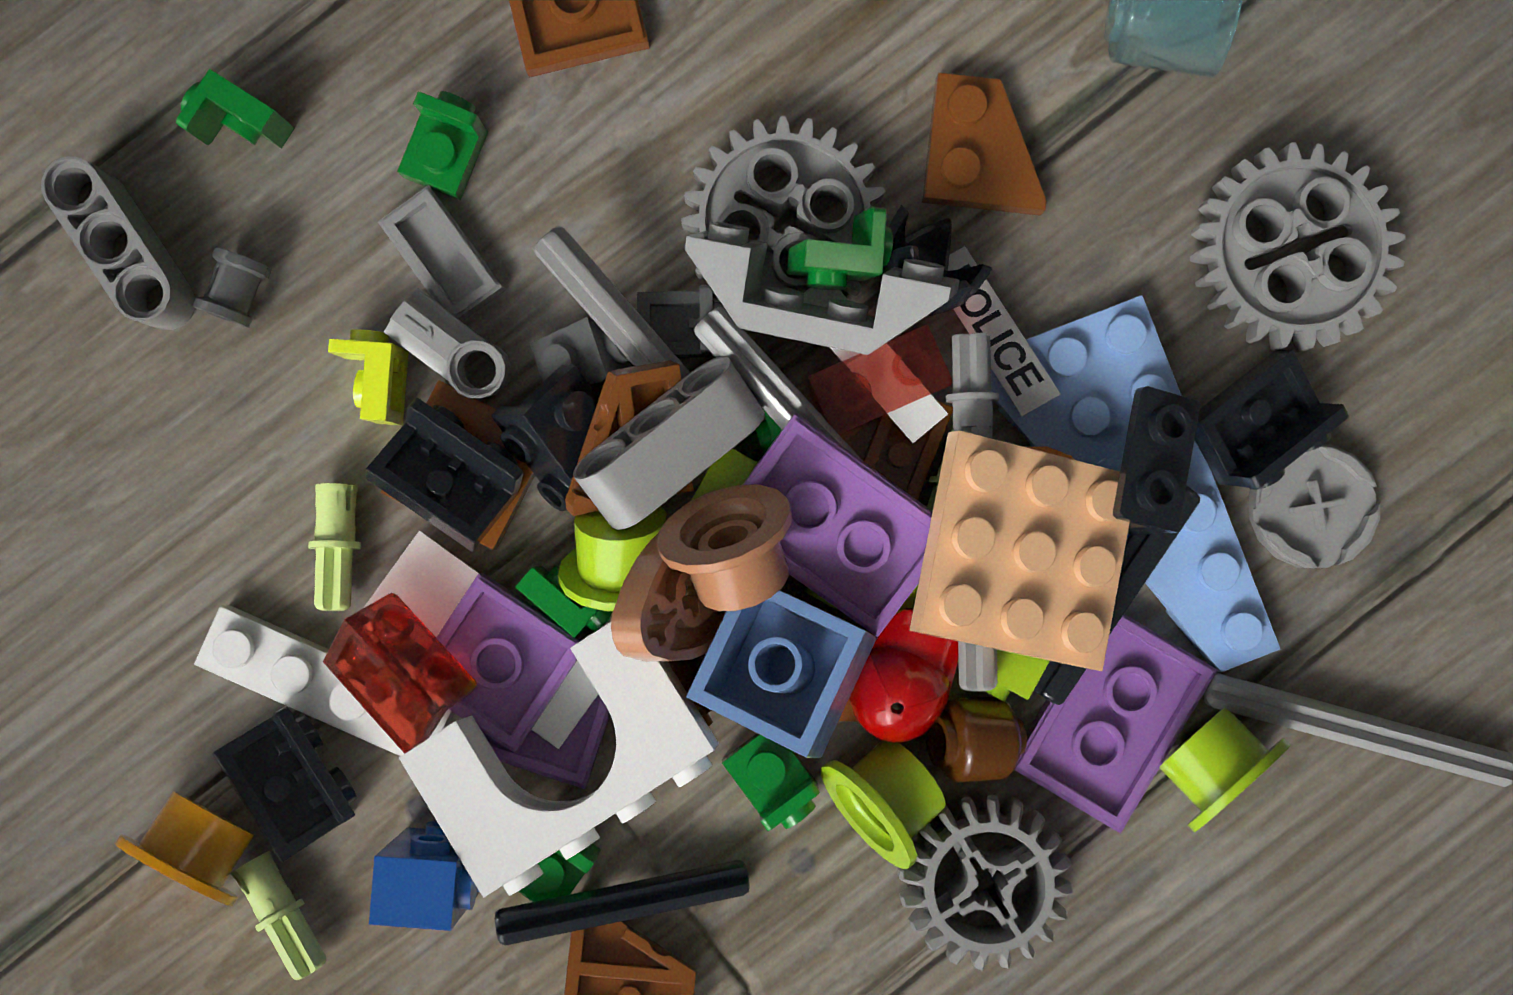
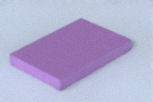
[742,412,933,637]
[1015,614,1217,834]

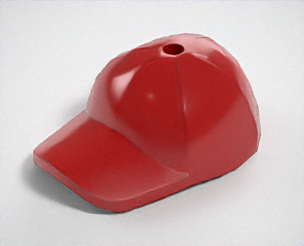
[849,608,958,743]

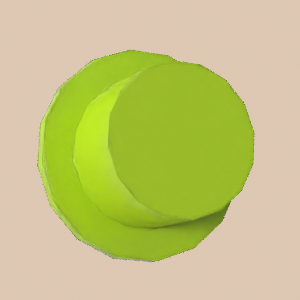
[558,506,667,611]
[1159,707,1291,832]
[821,740,946,869]

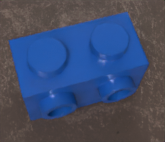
[369,821,480,931]

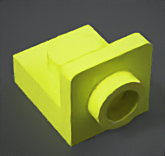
[328,329,409,426]

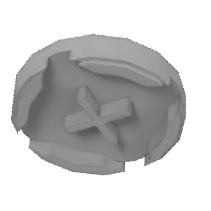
[1249,444,1380,568]

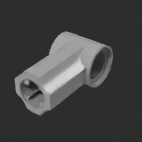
[384,288,512,399]

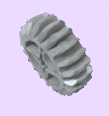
[897,791,1073,971]

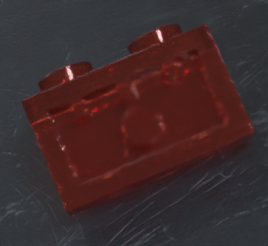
[805,324,952,435]
[323,593,477,754]

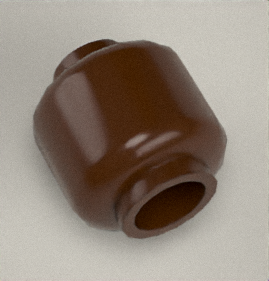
[926,697,1027,782]

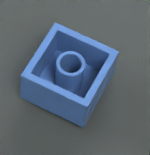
[686,590,877,758]

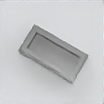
[378,185,506,321]

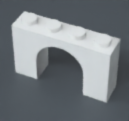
[399,622,719,898]

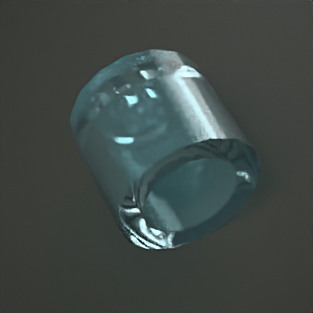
[1104,0,1242,78]

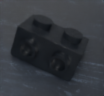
[1195,350,1349,490]
[491,365,599,511]
[1113,386,1201,535]
[366,398,523,552]
[212,706,357,863]

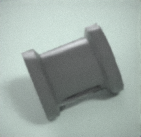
[192,247,272,328]

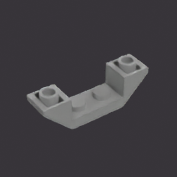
[685,222,959,355]

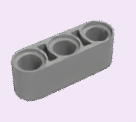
[41,157,195,330]
[573,357,765,530]

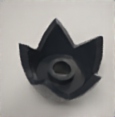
[880,204,992,316]

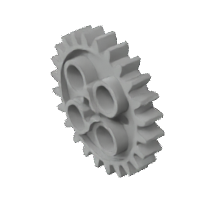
[681,116,889,300]
[1190,142,1406,352]

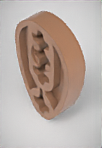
[611,535,726,662]

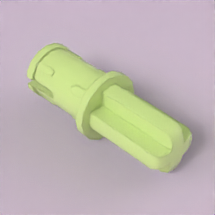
[308,483,361,611]
[231,851,326,980]

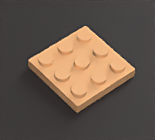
[909,430,1130,671]

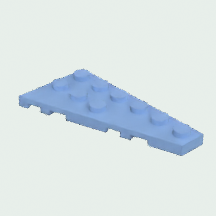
[991,295,1280,672]

